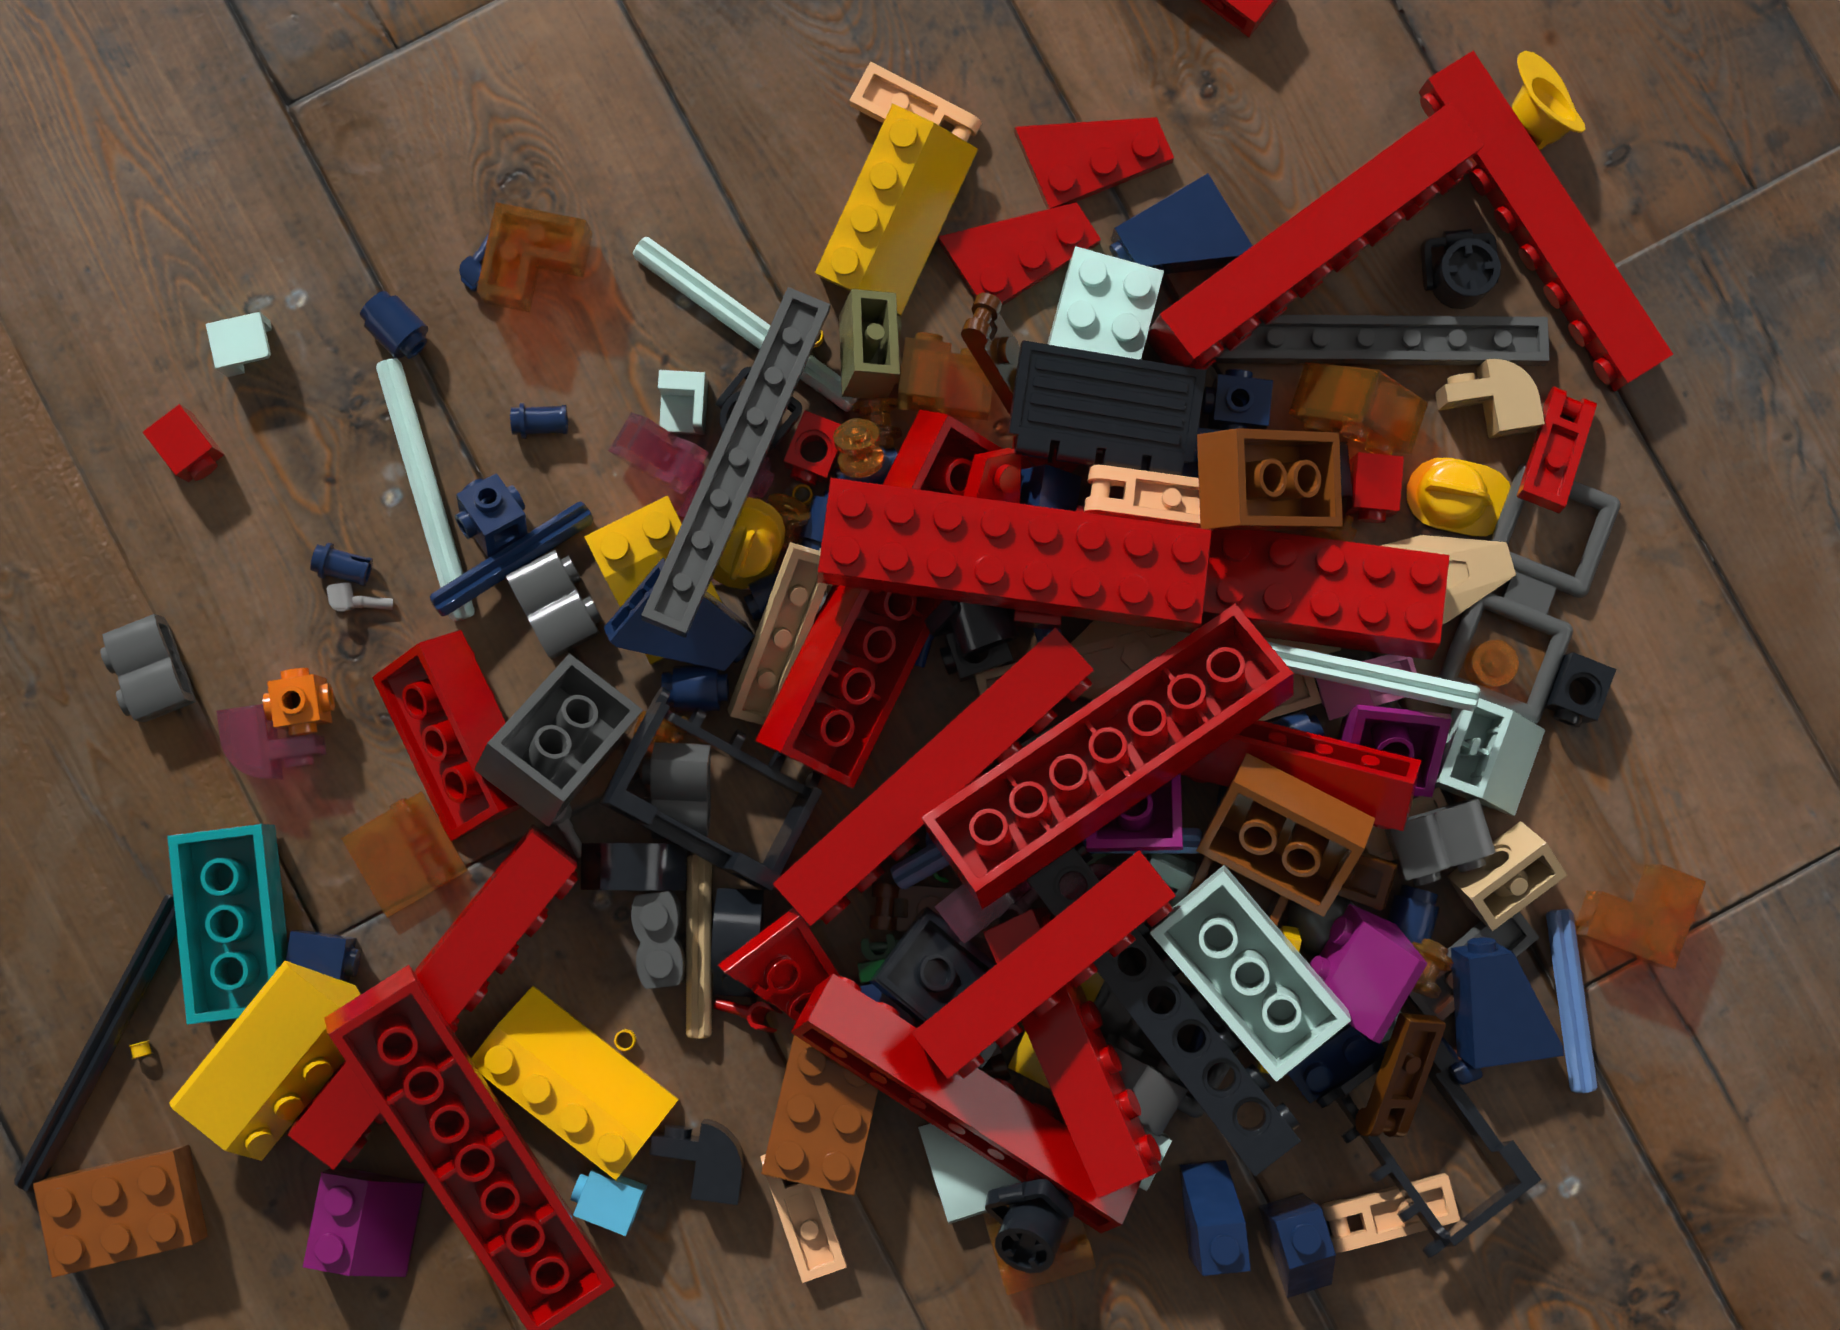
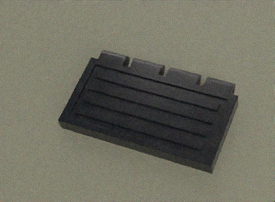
[1007,340,1207,476]

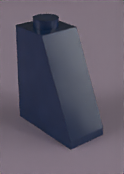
[1109,173,1253,274]
[604,558,754,671]
[1451,937,1564,1069]
[1179,1160,1251,1276]
[1259,1193,1336,1298]

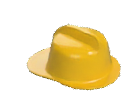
[1511,51,1586,150]
[1406,458,1511,537]
[713,497,786,589]

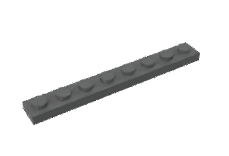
[641,287,831,638]
[1215,315,1549,366]

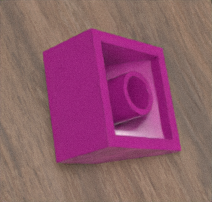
[1338,704,1452,798]
[1086,773,1183,852]
[1310,904,1428,1044]
[303,1166,425,1277]

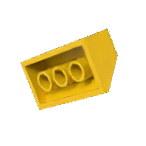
[815,103,978,316]
[169,961,361,1161]
[471,986,679,1180]

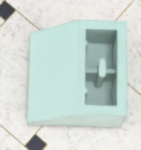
[1435,698,1545,816]

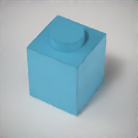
[570,1166,648,1236]

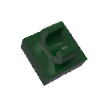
[858,934,896,983]

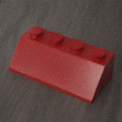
[372,630,522,842]

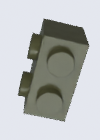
[839,289,903,400]

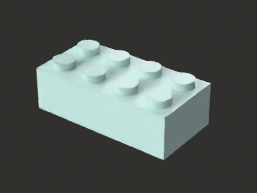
[1048,246,1164,454]
[1150,865,1351,1082]

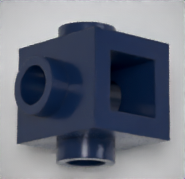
[1202,369,1273,430]
[455,473,528,558]

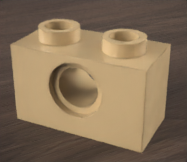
[1447,821,1567,931]

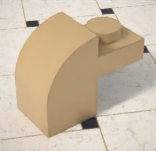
[1435,359,1545,439]

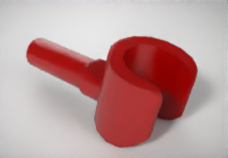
[714,998,782,1033]

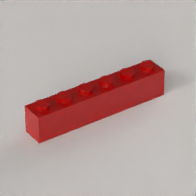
[1181,720,1422,831]
[912,850,1176,1079]
[983,907,1162,1198]

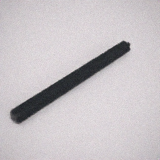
[14,894,177,1193]

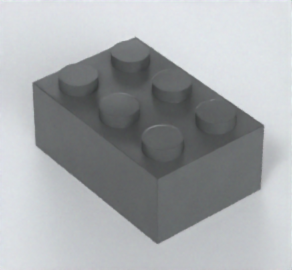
[474,653,643,827]

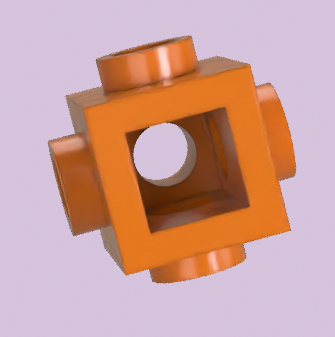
[263,668,335,736]

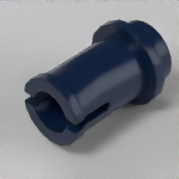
[510,403,568,439]
[310,543,373,587]

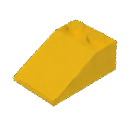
[584,495,723,665]

